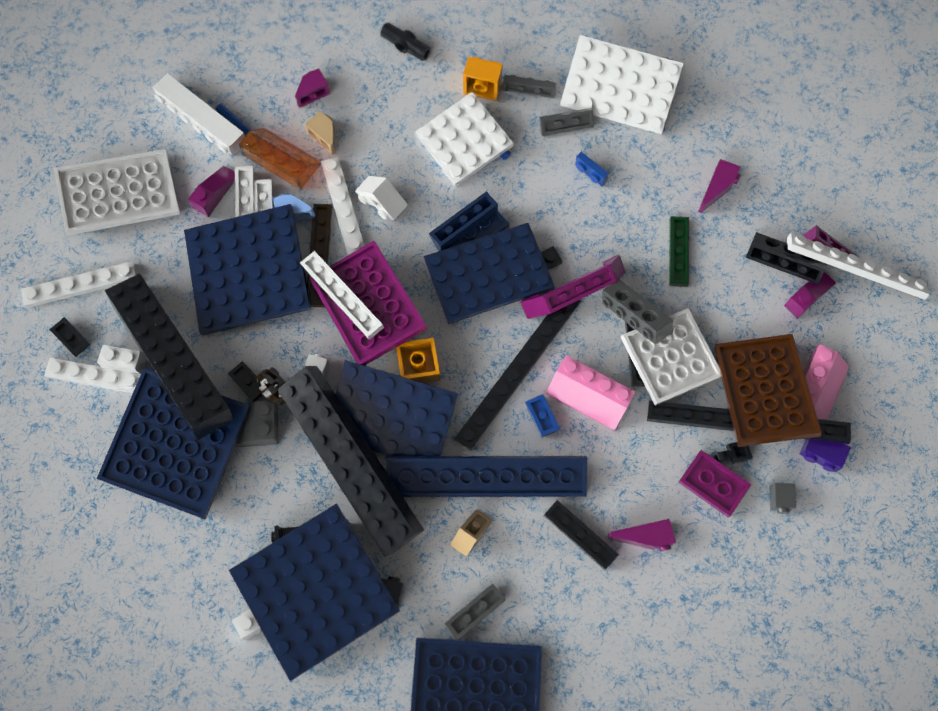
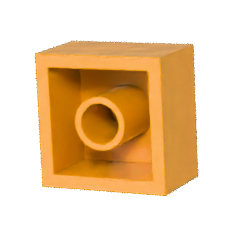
[463,56,503,101]
[396,337,441,383]

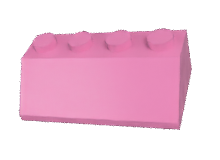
[804,344,849,420]
[546,355,635,430]

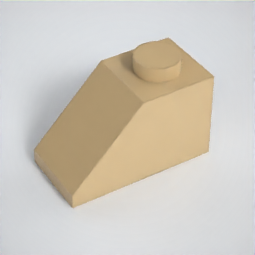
[305,111,335,155]
[450,509,492,557]

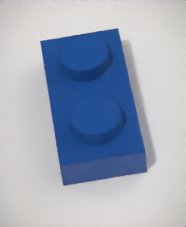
[575,152,609,187]
[525,394,560,438]

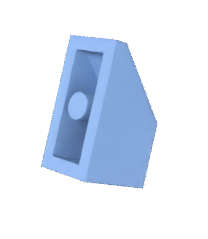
[273,194,315,222]

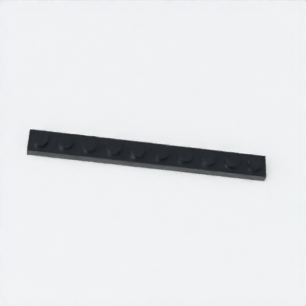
[455,300,581,451]
[647,400,851,444]

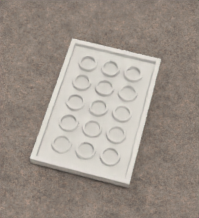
[560,35,684,134]
[54,149,180,236]

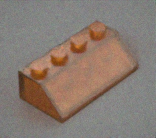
[239,128,321,190]

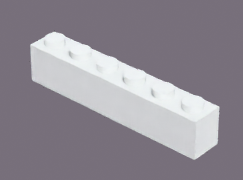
[153,73,247,156]

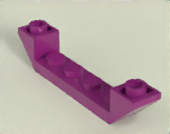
[520,255,626,319]

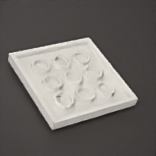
[415,92,514,187]
[621,309,721,405]

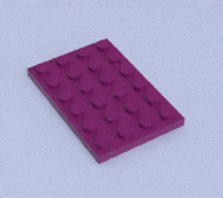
[309,241,428,365]

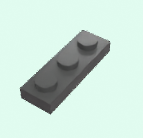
[503,75,556,98]
[539,108,594,136]
[445,584,506,640]

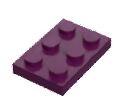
[678,450,752,518]

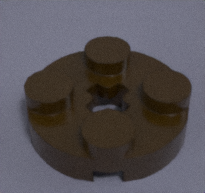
[256,367,286,405]

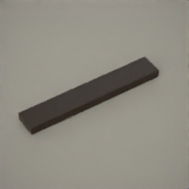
[307,204,332,308]

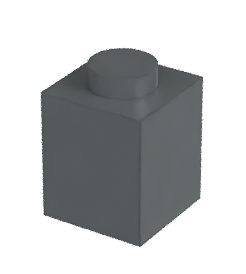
[769,483,796,514]

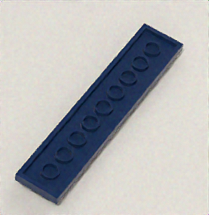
[386,456,587,497]

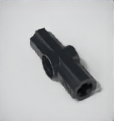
[380,22,431,61]

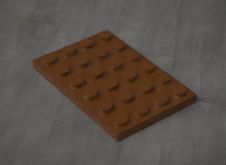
[715,334,822,447]

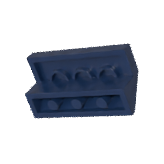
[429,191,509,251]

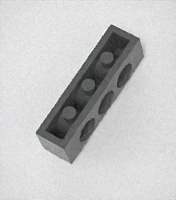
[602,279,674,344]

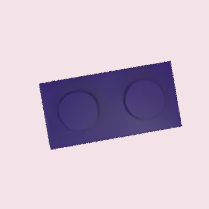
[799,439,851,472]

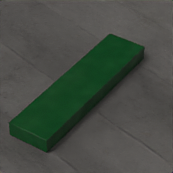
[669,216,689,287]

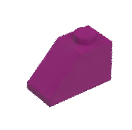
[295,68,330,108]

